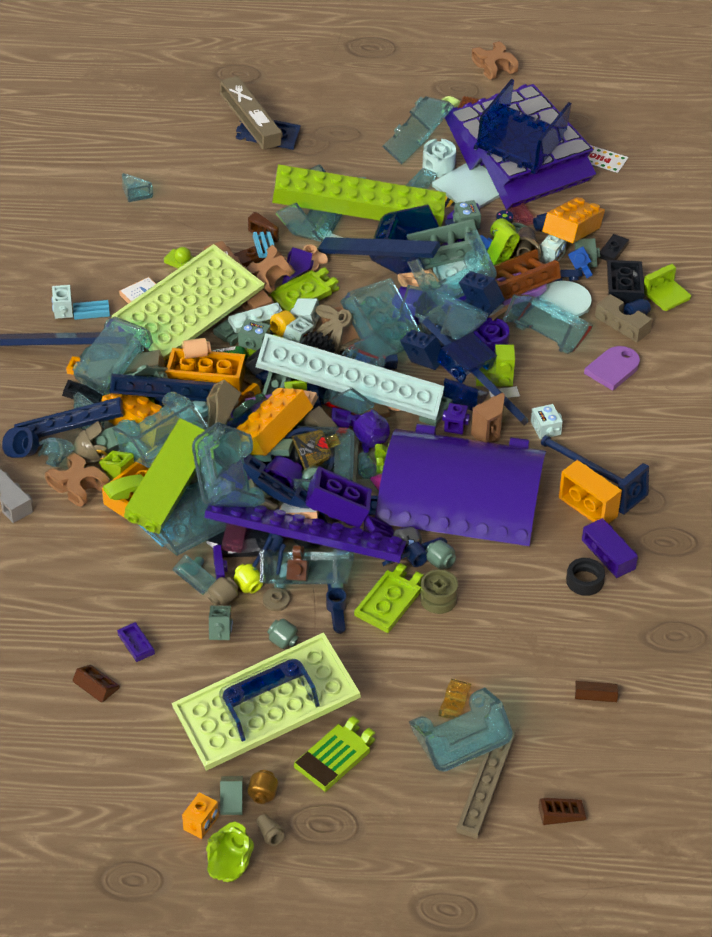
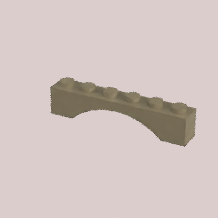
[188,380,241,486]

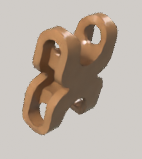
[472,41,518,80]
[247,244,296,294]
[45,453,109,507]

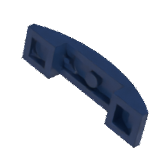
[243,454,310,509]

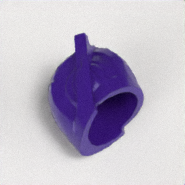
[353,409,390,453]

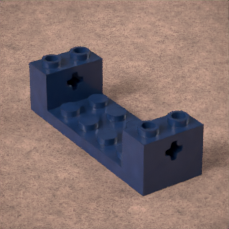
[400,271,505,370]

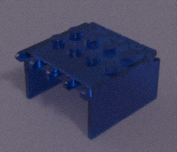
[473,79,572,174]

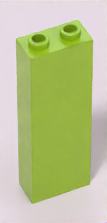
[124,418,215,535]

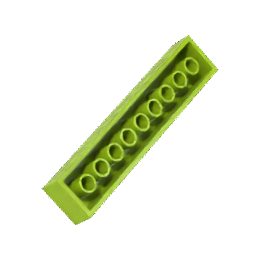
[272,164,446,229]

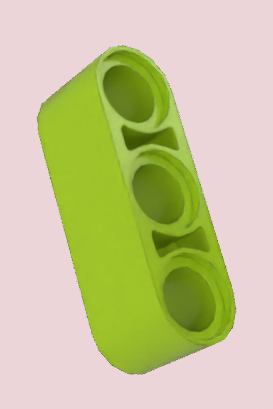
[484,224,520,268]

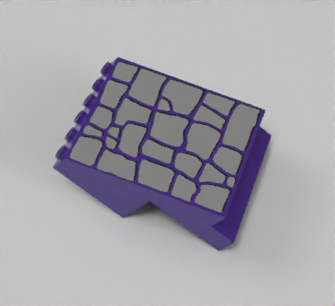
[445,84,596,210]

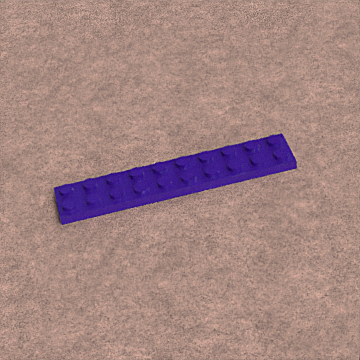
[204,496,407,563]

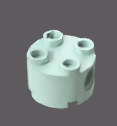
[422,139,456,178]

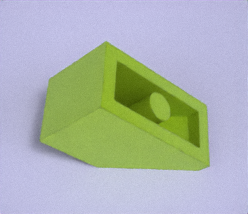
[99,451,134,481]

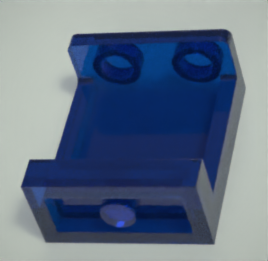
[437,332,497,383]

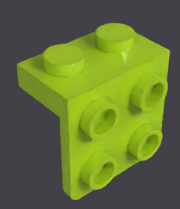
[644,264,691,311]

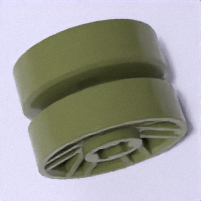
[420,569,458,614]

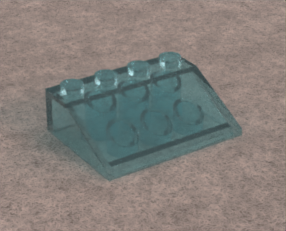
[340,278,421,359]
[144,479,234,556]

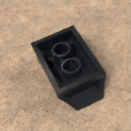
[607,260,644,304]
[206,524,277,558]

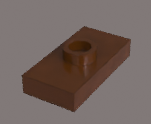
[234,243,265,267]

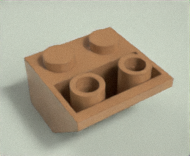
[471,392,505,443]

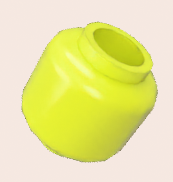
[233,564,263,594]

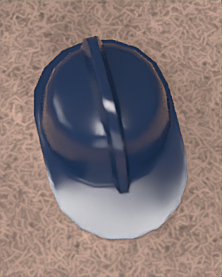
[2,427,43,458]

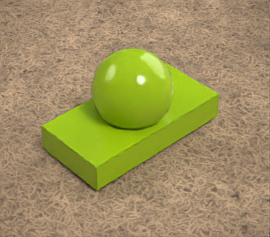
[164,247,194,269]

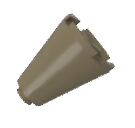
[510,227,541,260]

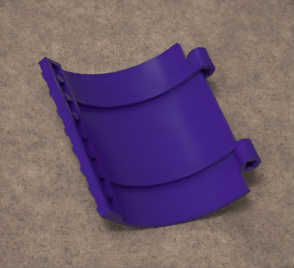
[375,423,547,546]

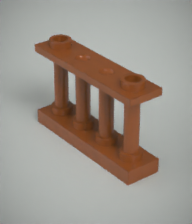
[477,249,561,301]

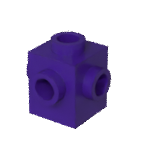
[442,403,470,435]

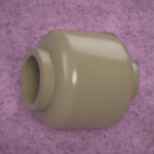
[208,577,238,606]

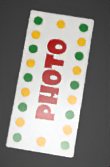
[588,145,628,173]

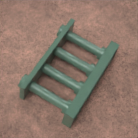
[407,219,479,272]

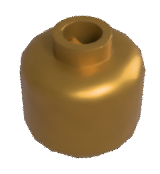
[247,770,278,804]

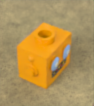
[182,792,219,839]

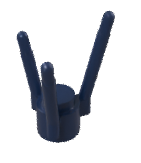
[252,533,286,575]

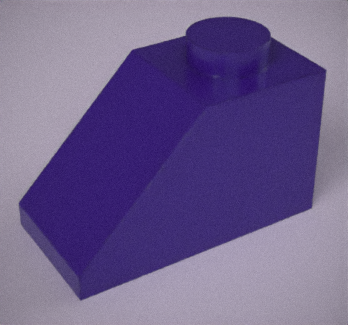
[282,247,314,285]

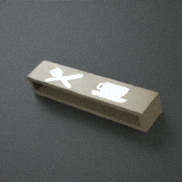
[220,76,283,150]

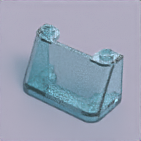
[73,317,153,396]
[192,422,265,507]
[409,687,513,772]

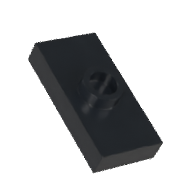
[600,234,629,261]
[62,380,103,405]

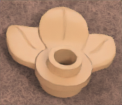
[303,244,328,272]

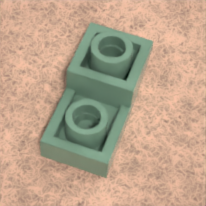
[253,439,294,462]

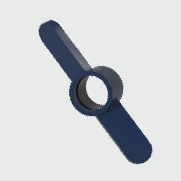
[382,537,447,567]
[326,572,346,634]

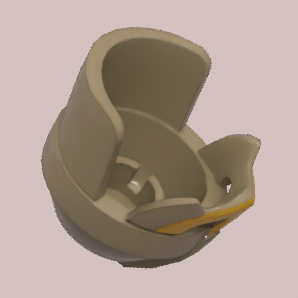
[74,421,109,463]

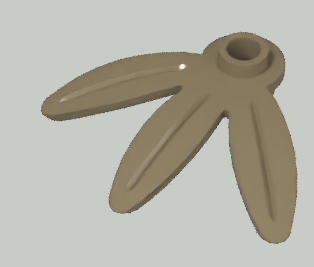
[315,305,353,354]

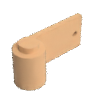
[181,338,211,359]

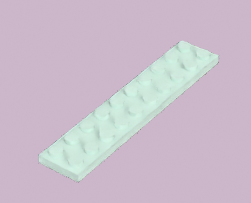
[256,333,444,420]

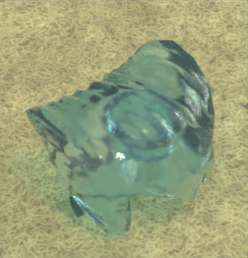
[38,437,75,467]

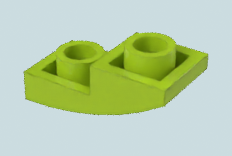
[103,474,144,500]

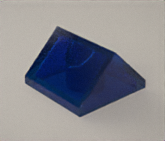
[443,378,488,411]

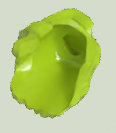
[206,821,254,882]

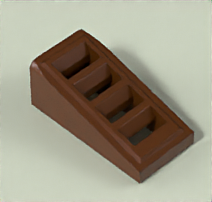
[248,212,279,243]
[538,798,586,825]

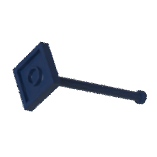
[541,435,649,515]

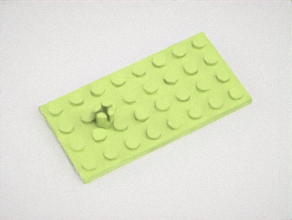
[111,244,265,360]
[172,632,361,771]

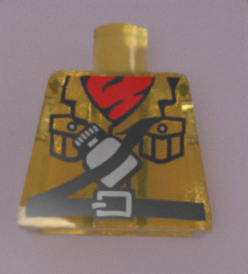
[292,430,341,470]

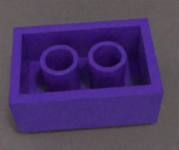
[306,467,372,528]

